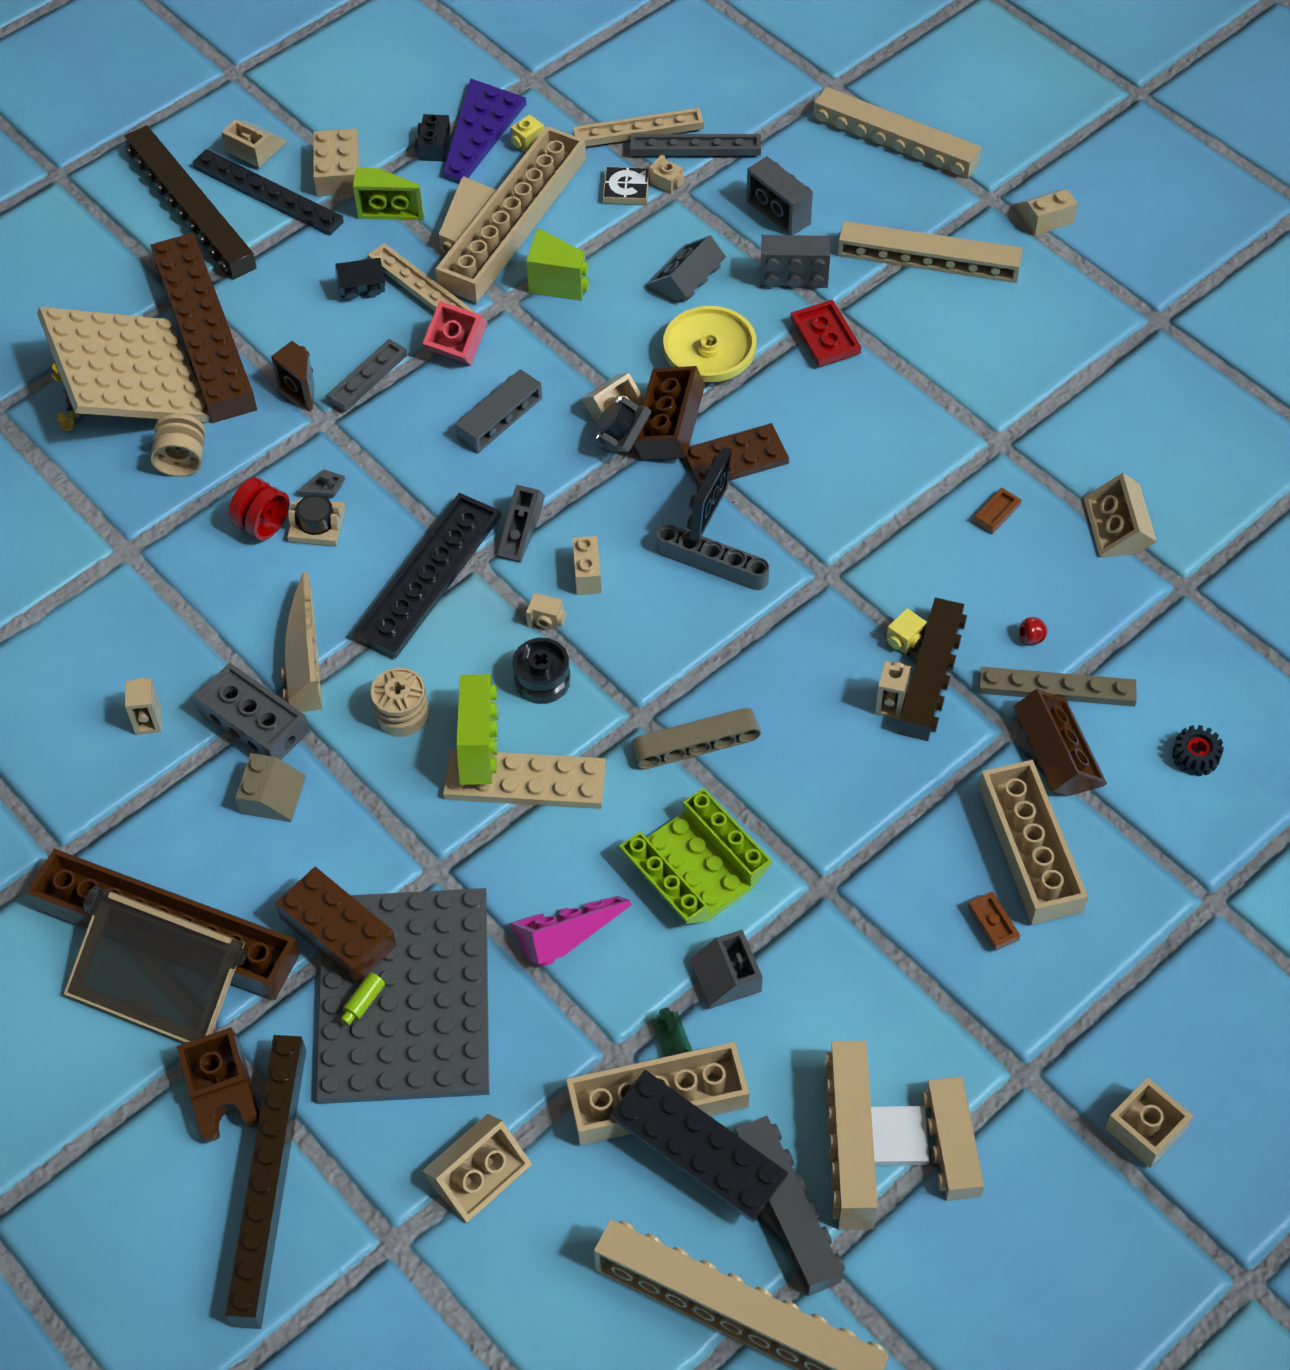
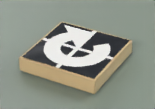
[603,167,649,205]

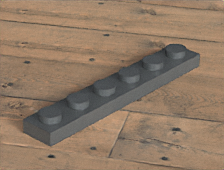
[630,134,761,156]

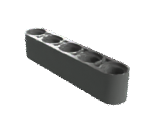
[656,524,769,590]

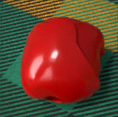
[1019,617,1048,645]

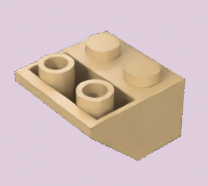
[221,119,286,168]

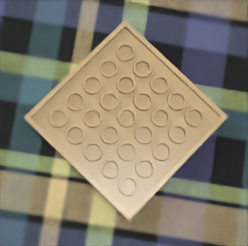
[37,307,210,422]

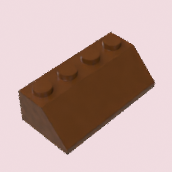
[1013,688,1107,796]

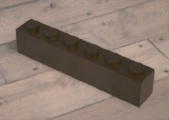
[898,597,967,741]

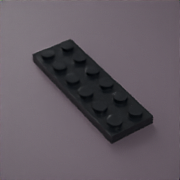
[610,1070,788,1223]

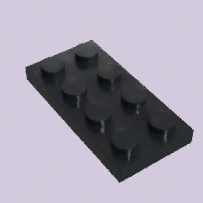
[687,447,732,542]

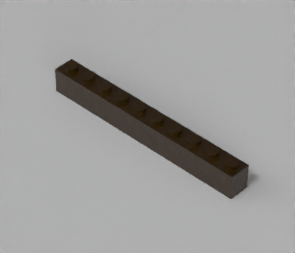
[124,125,257,280]
[225,1035,307,1329]

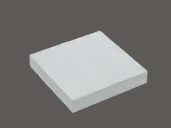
[871,1106,929,1165]

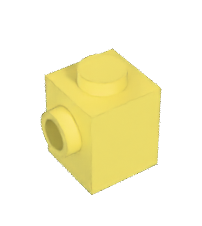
[510,114,545,153]
[886,608,927,655]

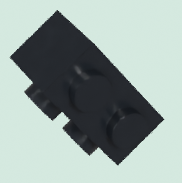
[415,114,451,162]
[335,258,385,299]

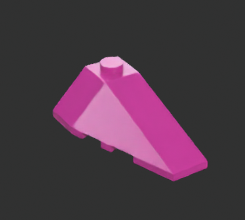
[510,896,631,966]

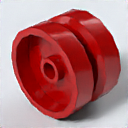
[228,477,290,540]

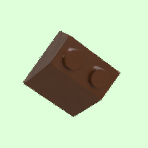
[271,341,315,411]

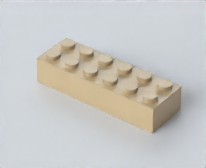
[979,760,1088,925]
[824,1040,878,1230]
[566,1042,749,1145]

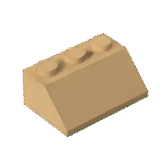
[1084,473,1157,557]
[422,1114,532,1223]

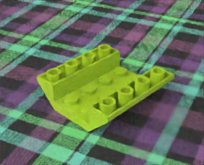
[619,787,772,924]

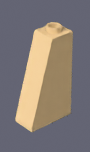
[439,177,497,254]

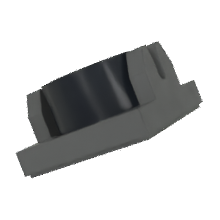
[595,397,651,452]

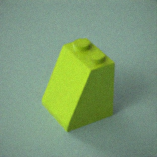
[526,229,590,301]

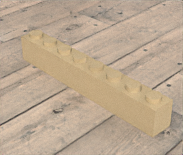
[813,87,981,179]
[838,221,1023,283]

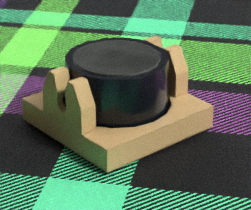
[287,494,346,546]

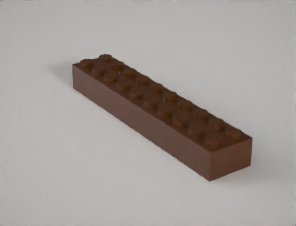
[150,232,257,423]
[26,848,300,1000]

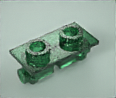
[651,1008,692,1057]

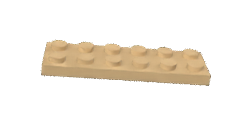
[443,749,606,809]

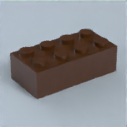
[634,366,705,460]
[275,866,397,983]

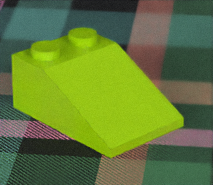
[353,167,424,220]

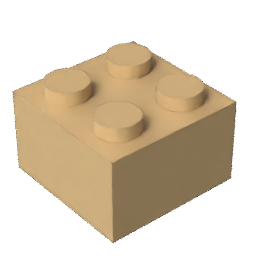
[1105,1077,1194,1168]

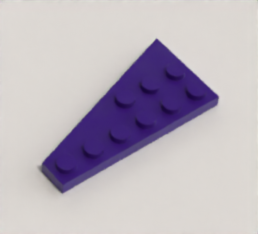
[443,78,526,184]

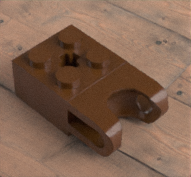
[177,1027,260,1143]

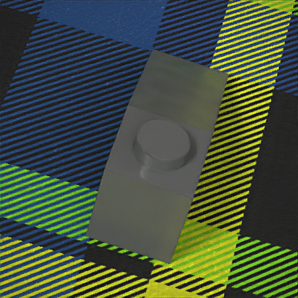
[497,485,545,562]

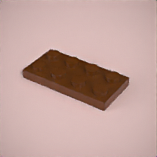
[684,423,789,487]

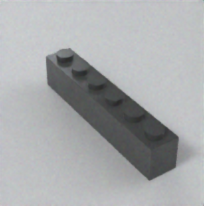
[735,1116,845,1296]

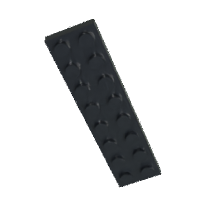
[353,493,501,658]

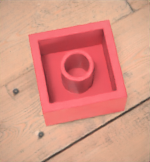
[422,301,488,366]

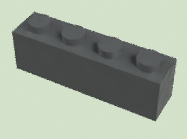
[455,369,542,454]

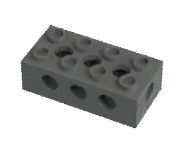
[193,662,310,760]

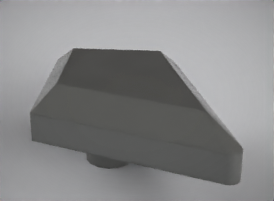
[298,469,345,497]

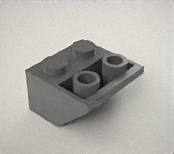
[690,929,763,1009]

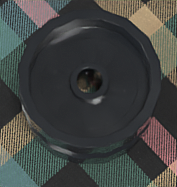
[512,638,571,704]

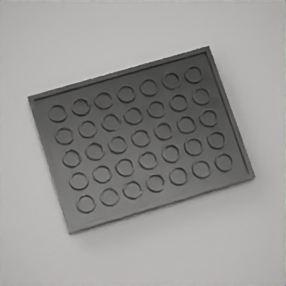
[317,888,490,1104]

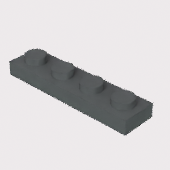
[327,339,407,412]

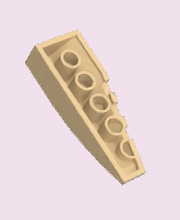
[281,572,323,712]

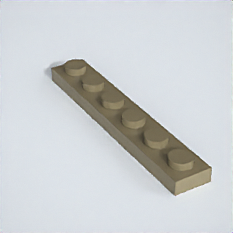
[979,667,1137,707]

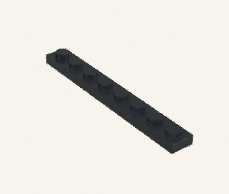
[193,149,344,236]

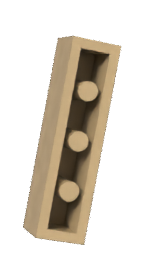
[922,1076,984,1201]

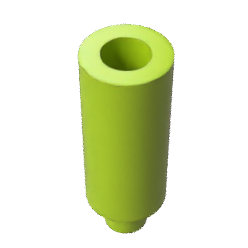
[340,973,385,1026]

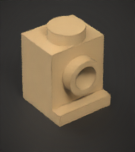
[649,155,685,194]
[526,593,567,630]

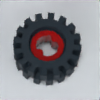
[1172,725,1224,776]

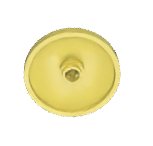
[663,306,757,382]

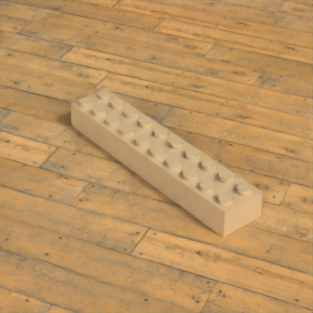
[435,126,586,303]
[594,1219,889,1370]

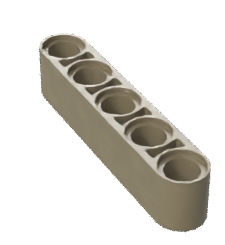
[631,708,761,769]

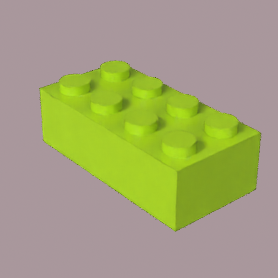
[456,674,499,785]

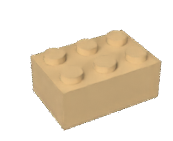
[313,128,361,197]

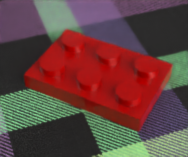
[790,300,862,367]

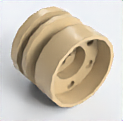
[150,413,206,477]
[370,668,429,737]

